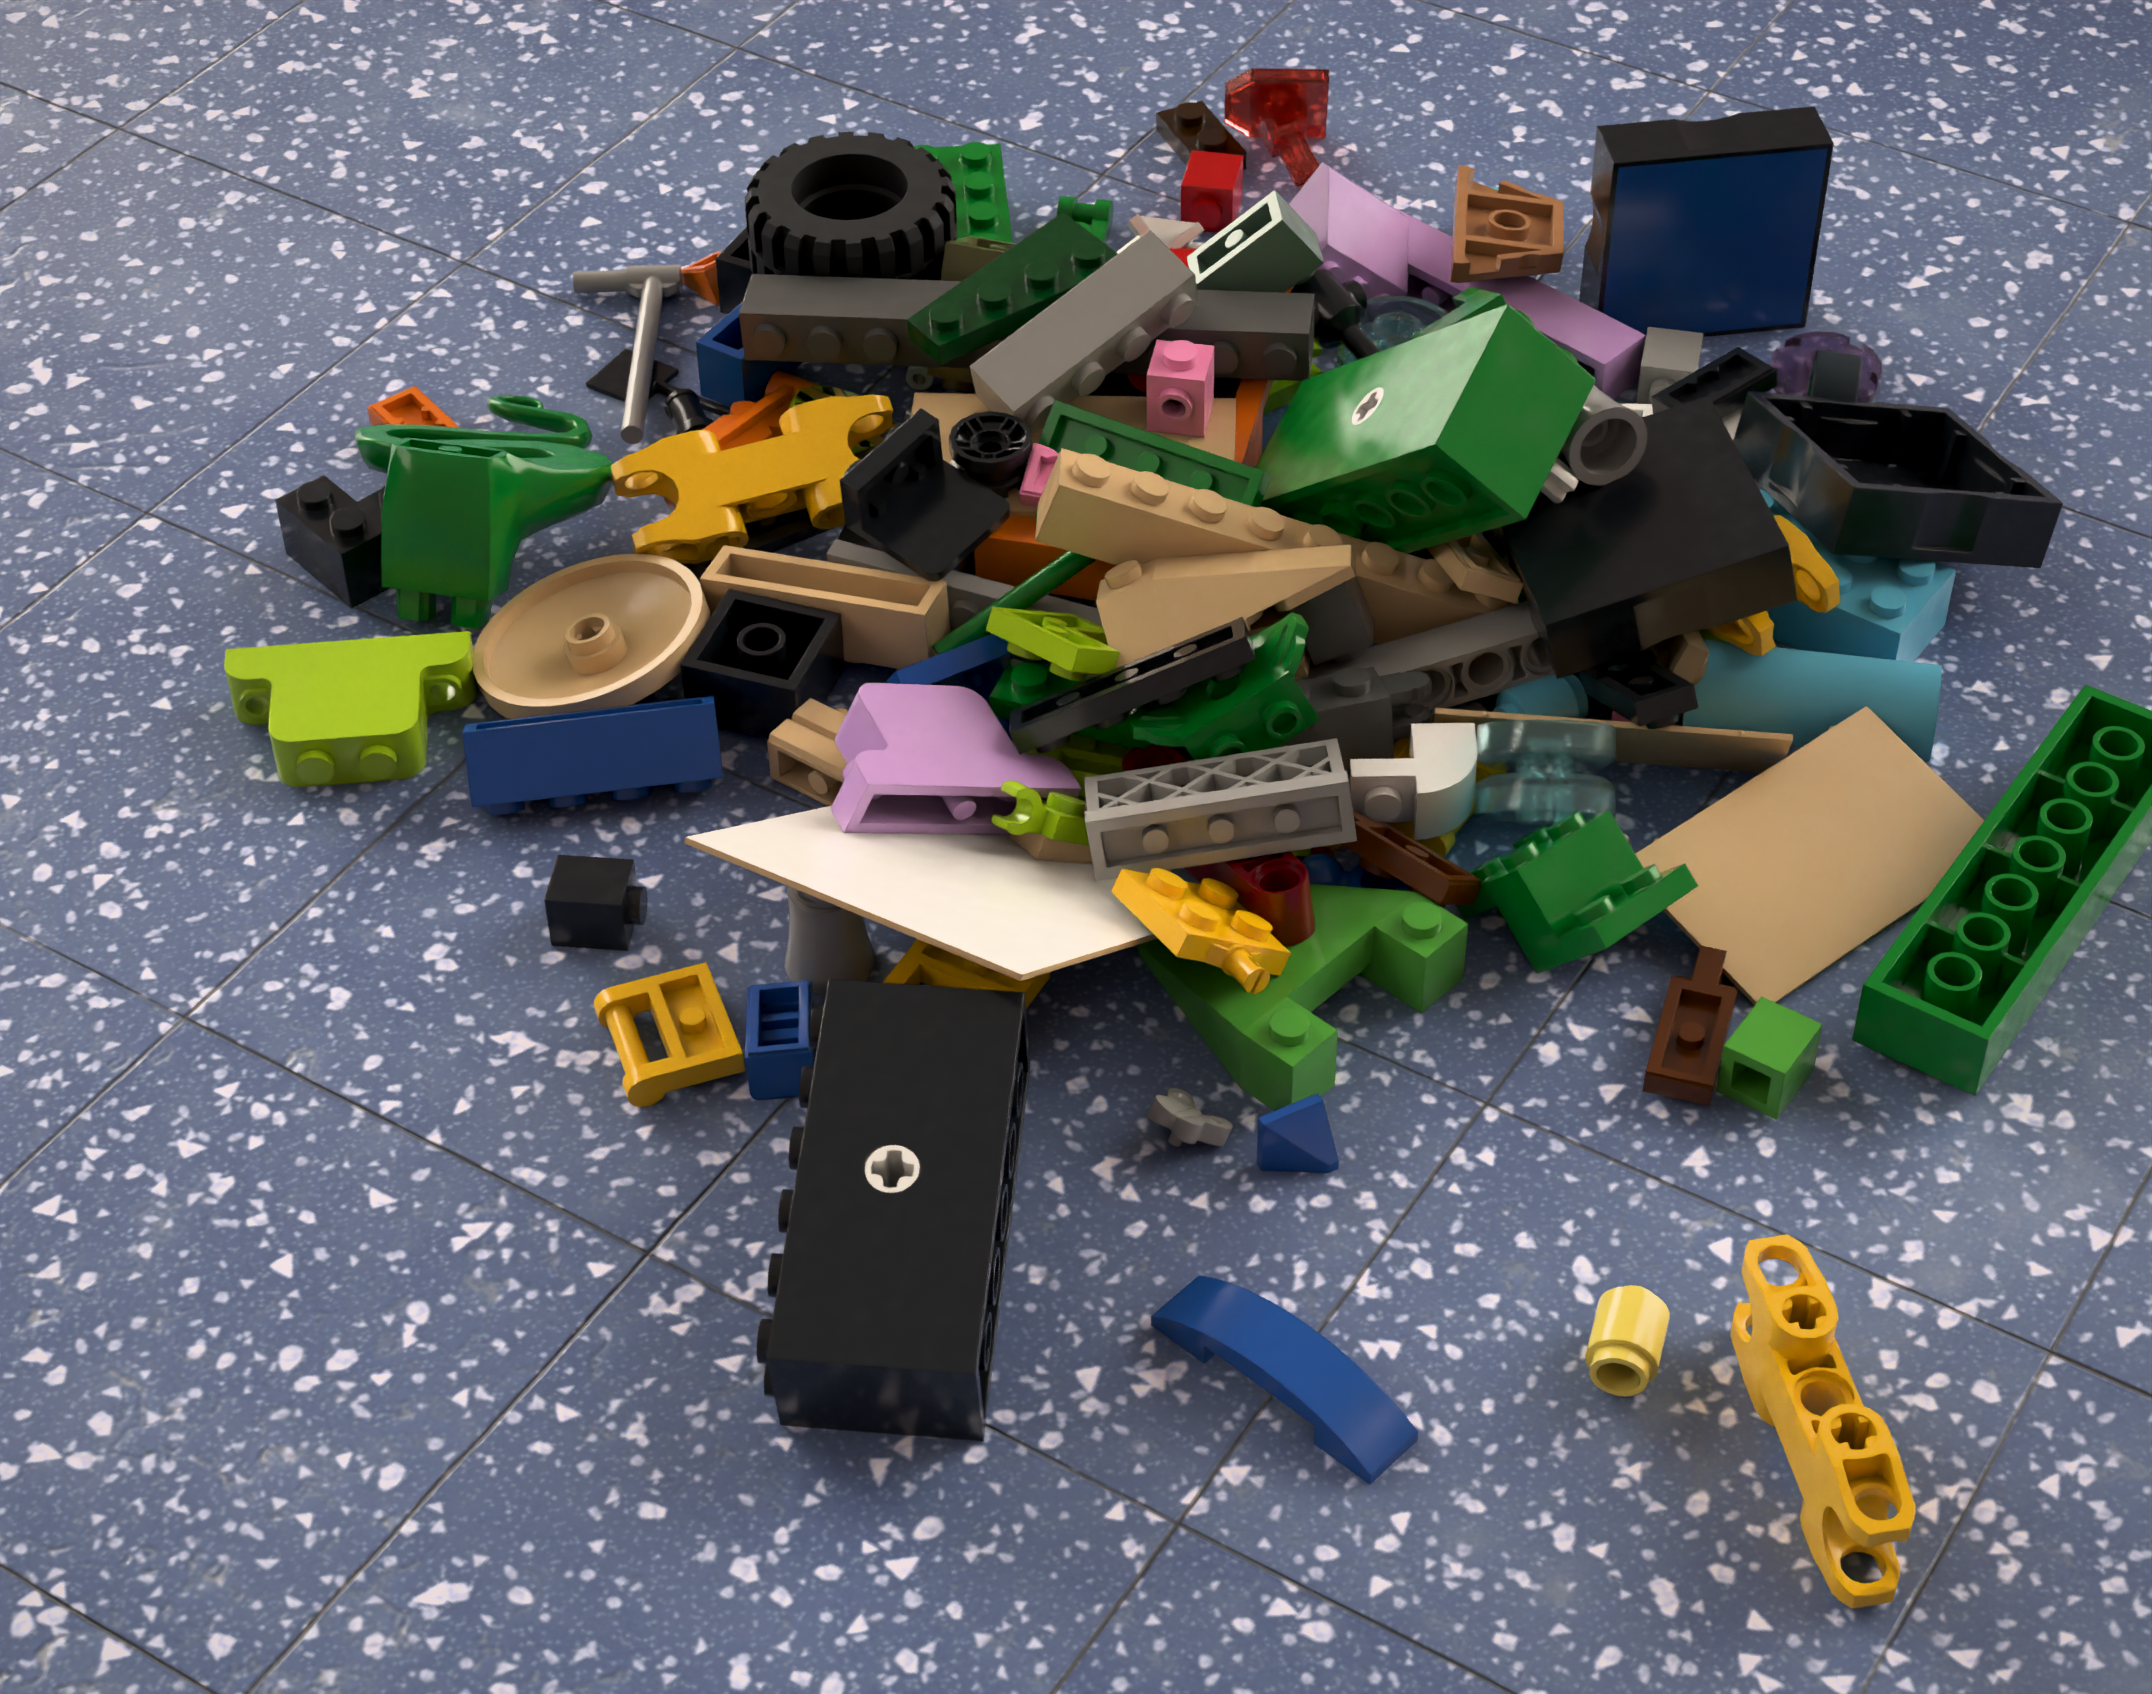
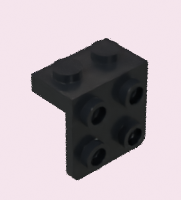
[839,408,1010,581]

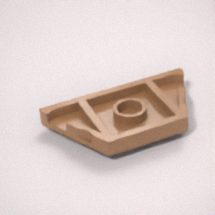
[1450,165,1564,283]

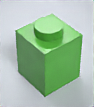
[1716,996,1823,1120]

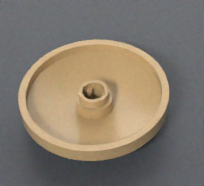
[473,554,710,719]

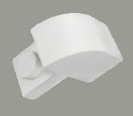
[1349,723,1478,840]

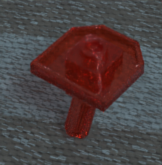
[1224,68,1329,187]

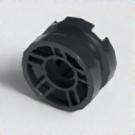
[949,411,1032,498]

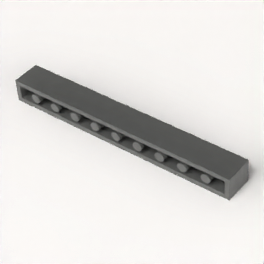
[739,274,1314,381]

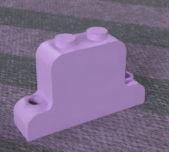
[831,683,1082,835]

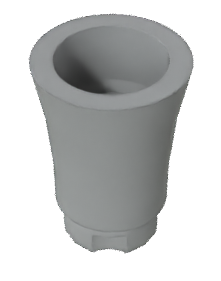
[1561,385,1648,486]
[784,886,875,995]

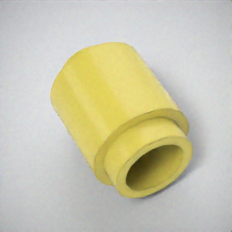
[1585,1285,1670,1396]

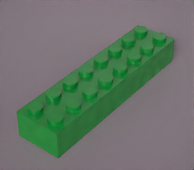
[1852,685,2152,1096]

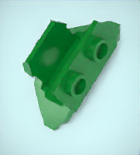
[1127,612,1321,760]

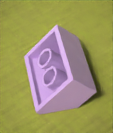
[1289,162,1409,335]

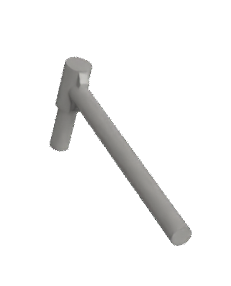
[573,264,683,444]

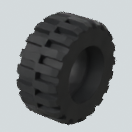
[745,132,957,281]

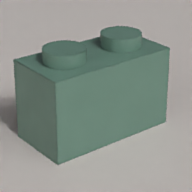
[1187,190,1324,293]

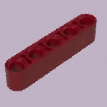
[1122,744,1315,946]

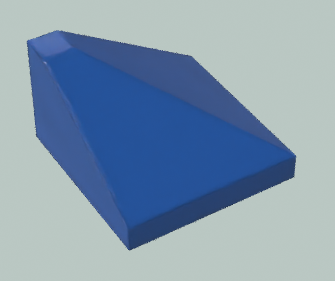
[1257,1094,1339,1173]

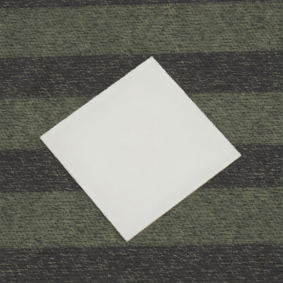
[684,806,1158,981]

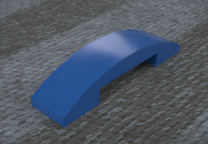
[1151,1275,1418,1484]

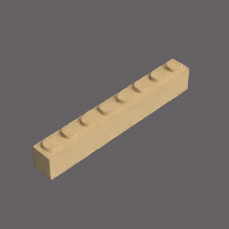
[1035,448,1518,660]

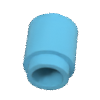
[1493,674,1588,718]

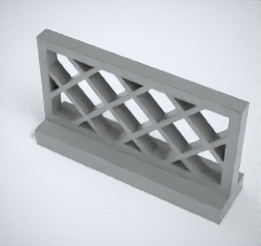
[1084,738,1357,881]

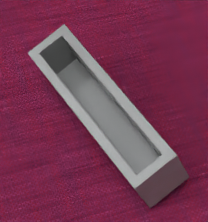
[970,230,1199,432]

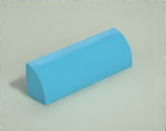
[1682,639,1942,761]

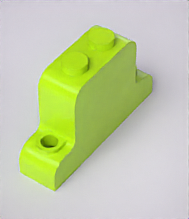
[224,631,478,787]

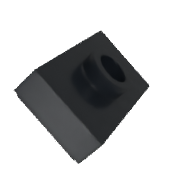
[1652,347,1778,419]

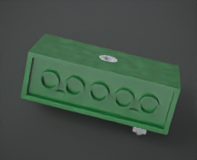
[1255,304,1597,554]

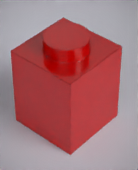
[1181,150,1243,233]

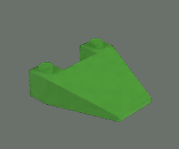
[1138,884,1468,1111]

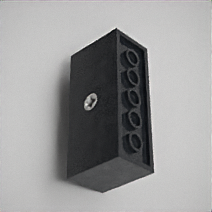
[756,979,1030,1441]

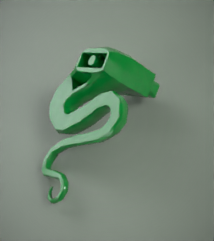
[354,395,613,629]

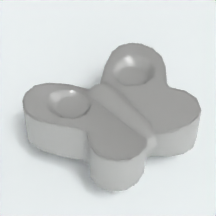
[1147,1088,1233,1147]

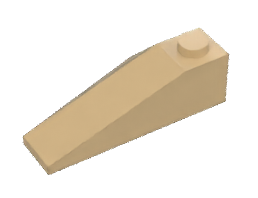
[1096,544,1356,668]

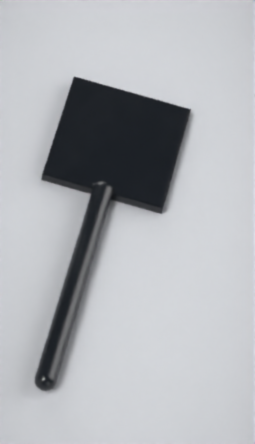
[586,349,730,416]

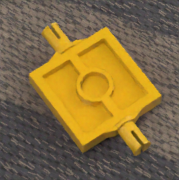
[1111,868,1291,994]

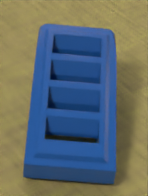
[745,980,816,1100]

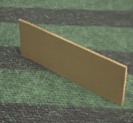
[1434,708,1793,773]

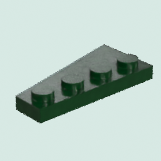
[907,212,1118,365]

